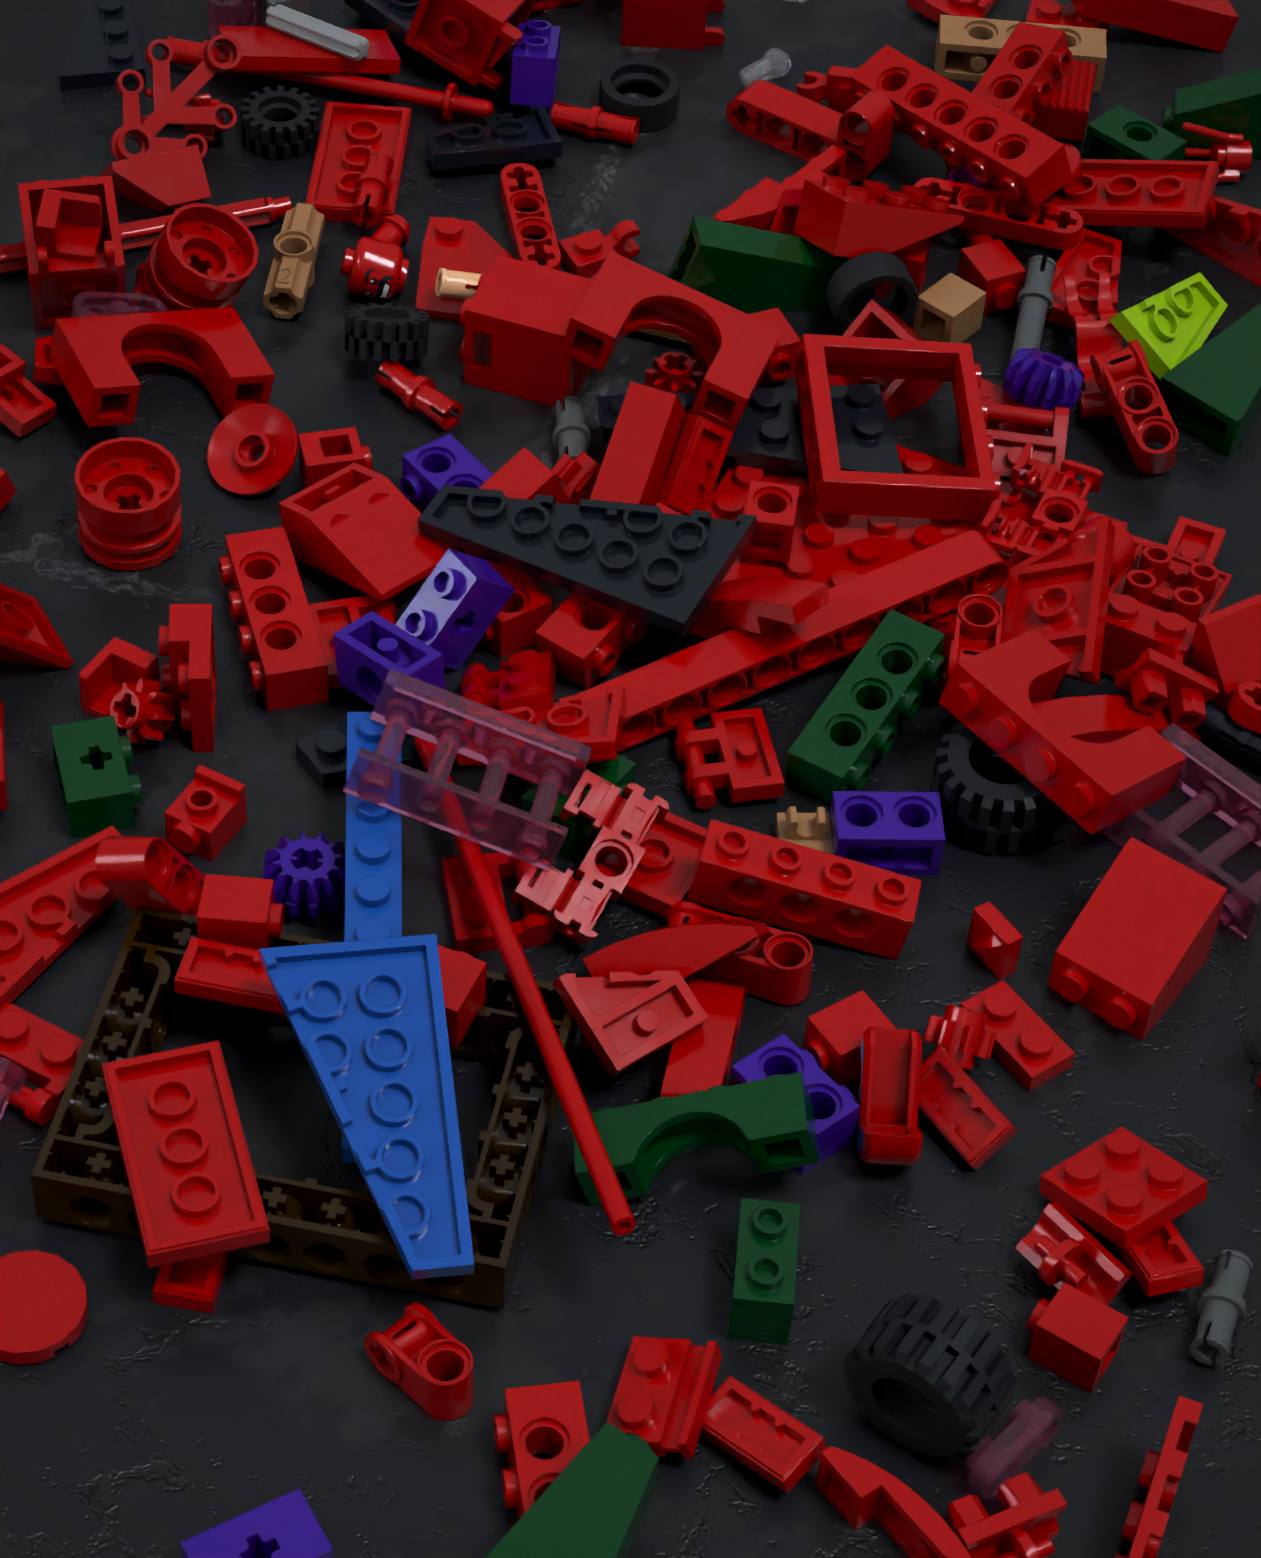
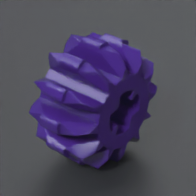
[1002,348,1085,414]
[261,831,346,924]

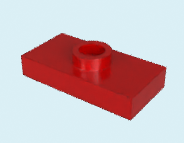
[656,414,734,516]
[174,937,286,1015]
[918,1046,1019,1170]
[1111,1221,1204,1297]
[700,1375,827,1494]

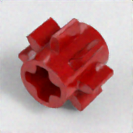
[645,351,704,393]
[551,451,601,505]
[110,678,175,745]
[923,1003,997,1070]

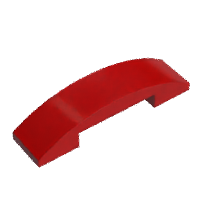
[815,1446,971,1558]

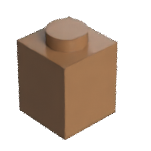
[912,272,987,343]

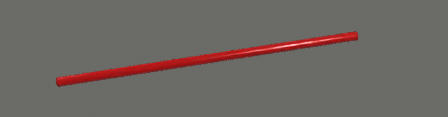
[414,731,636,1235]

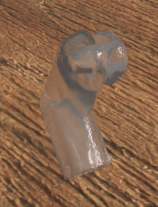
[738,48,791,87]

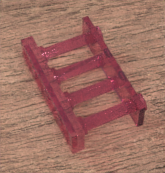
[343,669,592,871]
[1099,723,1261,939]

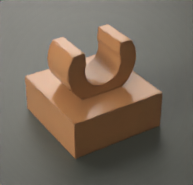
[775,806,834,855]

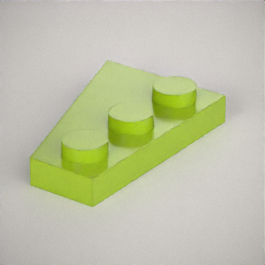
[1108,272,1228,381]

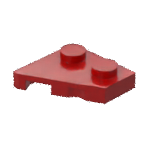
[552,970,709,1078]

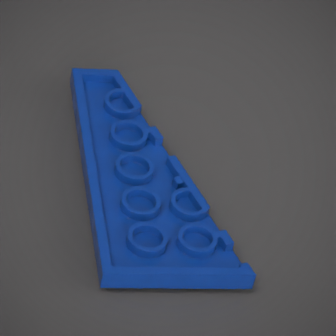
[259,934,475,1280]

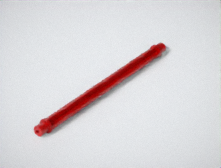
[0,196,292,274]

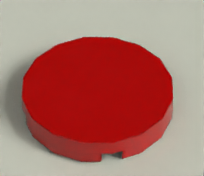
[0,1250,88,1365]

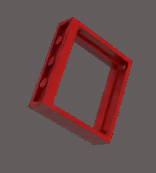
[794,334,1001,521]

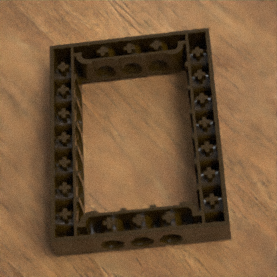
[31,905,578,1309]

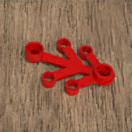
[110,34,242,161]

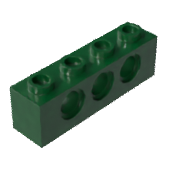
[786,609,948,804]

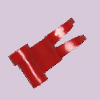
[1063,272,1147,419]

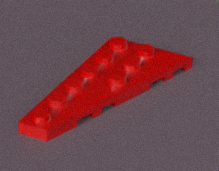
[0,825,122,1007]

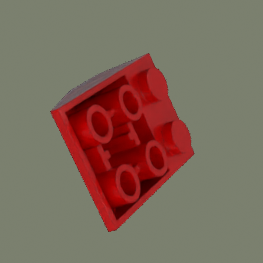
[793,175,965,258]
[278,462,457,601]
[1100,541,1233,677]

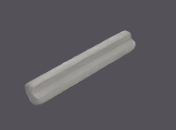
[265,4,370,62]

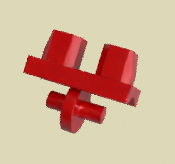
[1114,643,1219,732]
[1015,1202,1133,1306]
[945,1472,1067,1558]

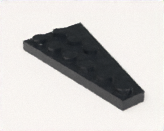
[597,384,904,477]
[418,485,757,636]

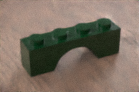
[573,1072,819,1206]

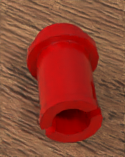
[371,214,411,247]

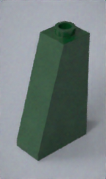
[667,216,848,313]
[1159,304,1261,457]
[485,1421,659,1558]

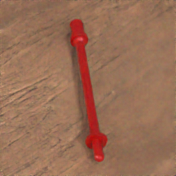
[163,36,494,122]

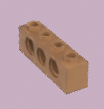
[935,14,1107,93]

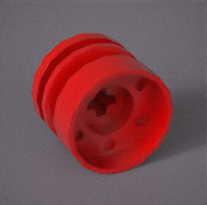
[140,203,259,312]
[74,437,182,571]

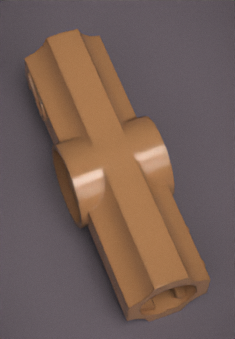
[263,203,325,319]

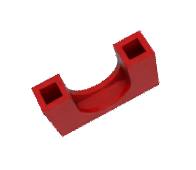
[559,251,783,433]
[49,307,275,427]
[939,629,1187,835]

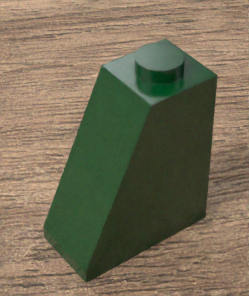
[1161,69,1261,160]

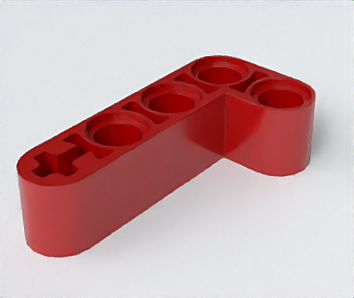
[726,79,895,182]

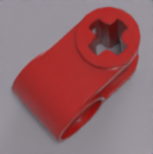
[945,594,1003,685]
[364,1301,475,1421]

